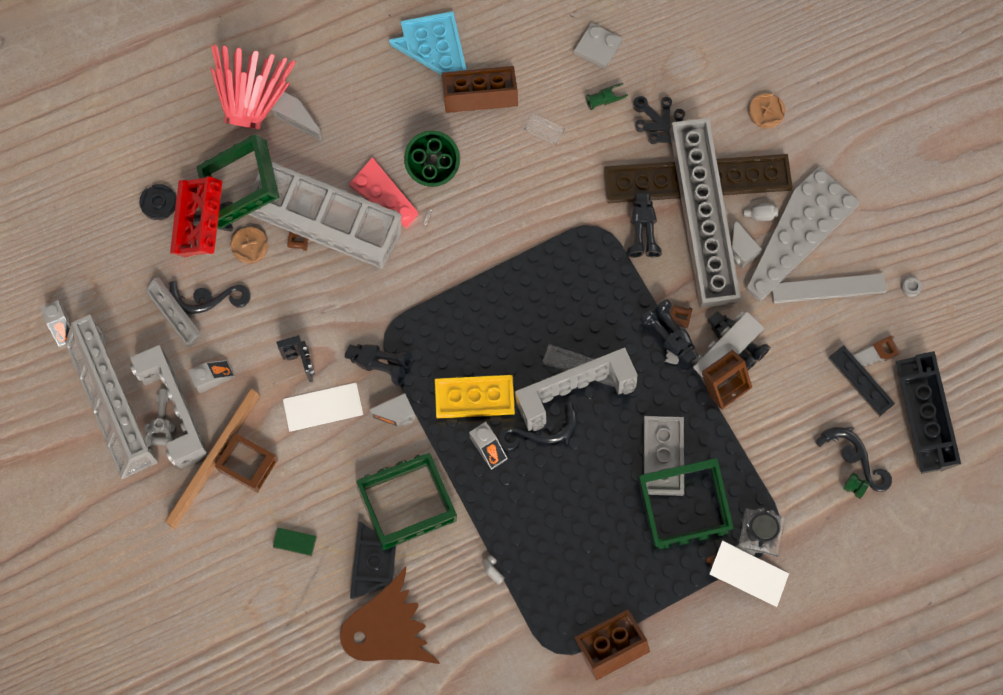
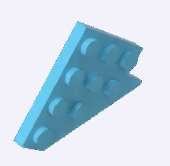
[389,11,467,76]

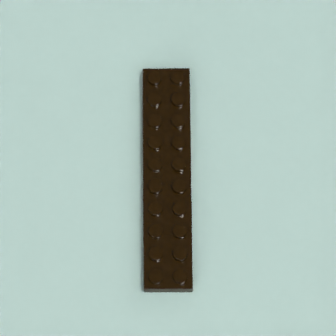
[604,154,793,203]

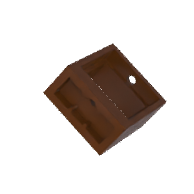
[702,349,753,410]
[214,433,278,493]

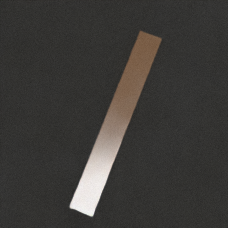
[165,389,260,529]

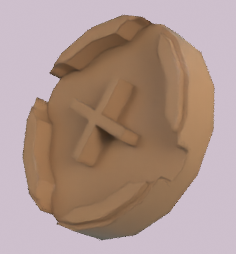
[748,93,786,128]
[230,226,268,264]

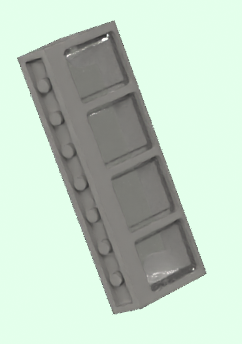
[248,162,402,269]
[65,315,158,479]

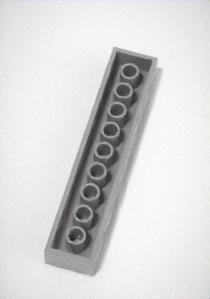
[670,118,741,308]

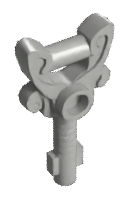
[144,389,176,449]

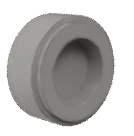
[901,277,922,297]

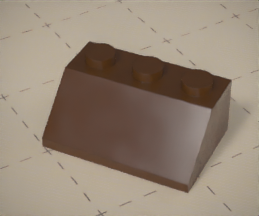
[574,609,650,680]

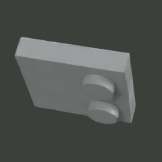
[574,23,623,69]

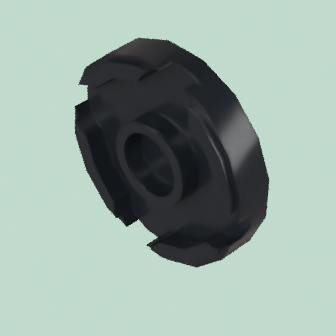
[139,184,176,220]

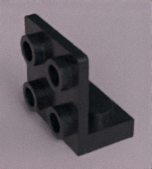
[276,335,315,382]

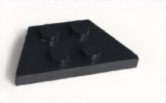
[350,522,397,600]

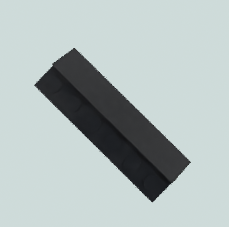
[895,351,961,474]

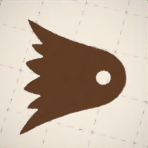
[340,566,440,664]

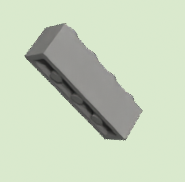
[693,312,765,377]

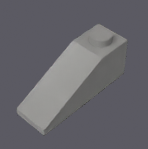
[272,92,322,141]

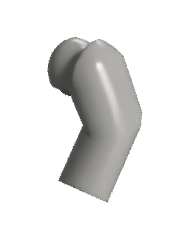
[483,555,505,585]

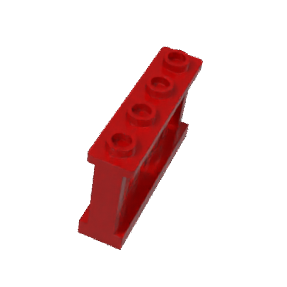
[170,176,222,257]

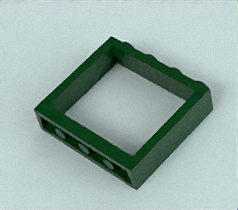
[196,134,280,229]
[356,453,457,551]
[637,458,734,549]

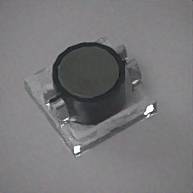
[738,508,785,557]

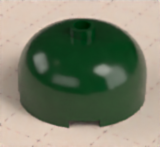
[404,131,460,187]

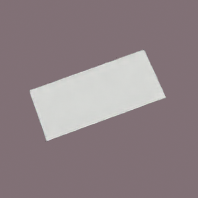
[283,383,363,432]
[710,541,789,607]

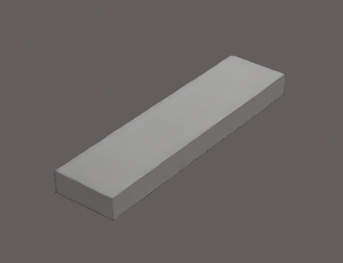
[145,277,201,347]

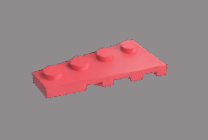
[349,157,418,228]

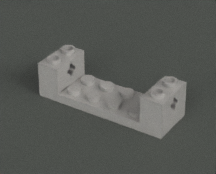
[130,345,209,470]
[515,348,638,431]

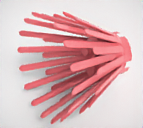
[210,44,297,130]

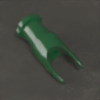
[585,83,628,110]

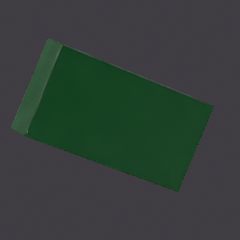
[273,528,317,556]

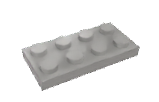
[644,416,684,496]

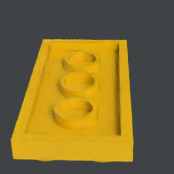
[435,375,515,418]

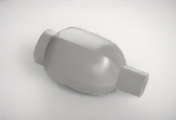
[744,203,778,221]

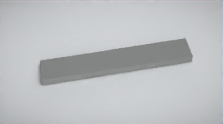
[771,273,887,304]

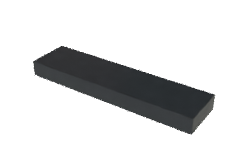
[828,345,895,417]

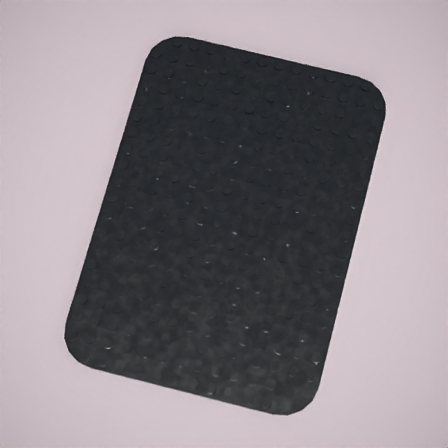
[383,225,781,656]

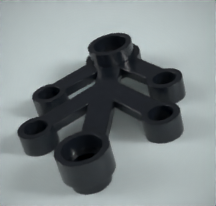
[633,96,685,144]

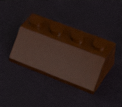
[442,66,518,113]

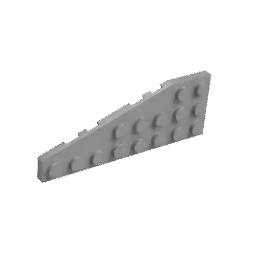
[746,167,861,302]

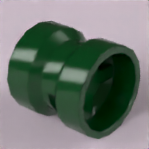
[843,472,870,499]

